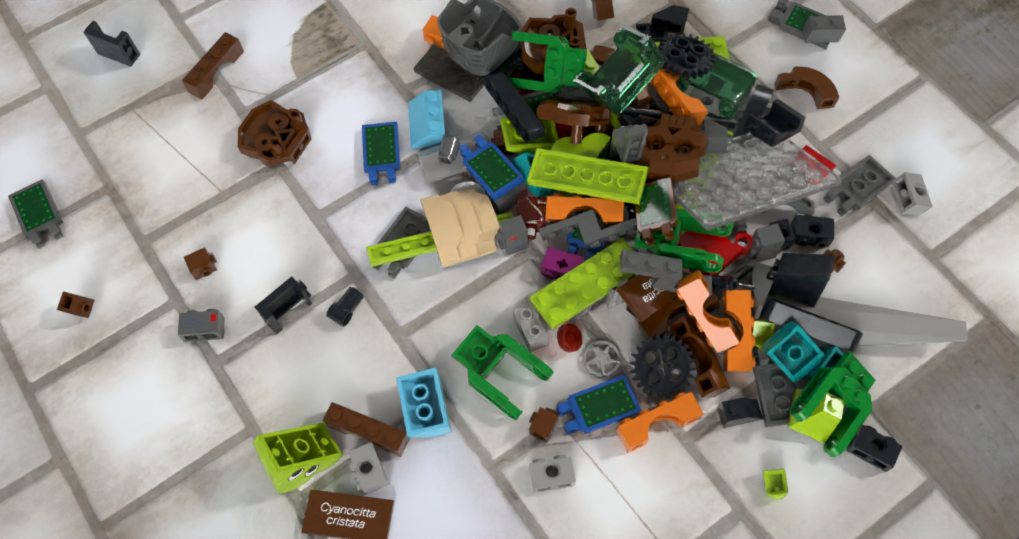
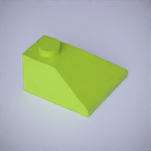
[787,389,845,443]

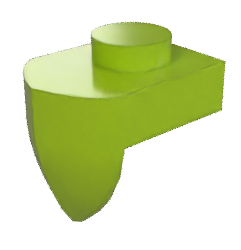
[752,318,775,349]
[762,468,788,500]

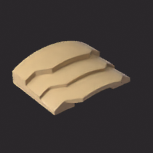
[420,187,499,268]

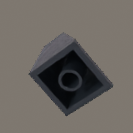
[768,253,836,307]

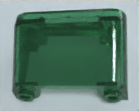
[573,25,664,114]
[676,52,756,120]

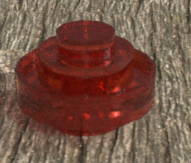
[557,323,582,353]

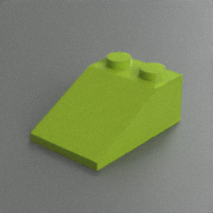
[500,118,559,154]

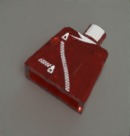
[516,195,547,240]

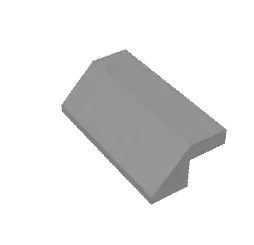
[416,131,490,183]

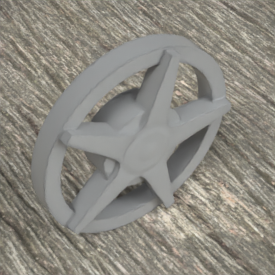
[583,341,621,377]

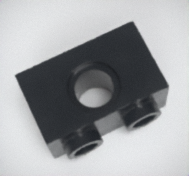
[791,214,834,248]
[847,425,903,472]

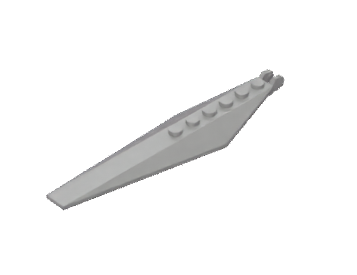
[708,294,967,348]

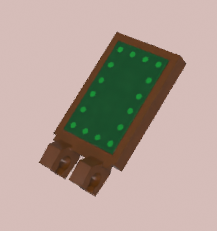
[635,176,678,247]

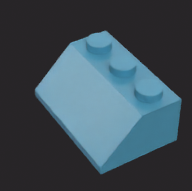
[408,89,446,149]
[396,368,452,437]

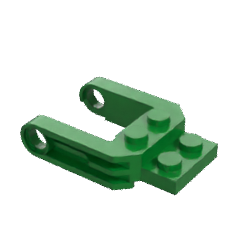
[507,31,587,93]
[634,208,734,273]
[451,325,554,420]
[789,352,876,457]

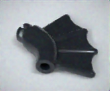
[712,275,756,290]

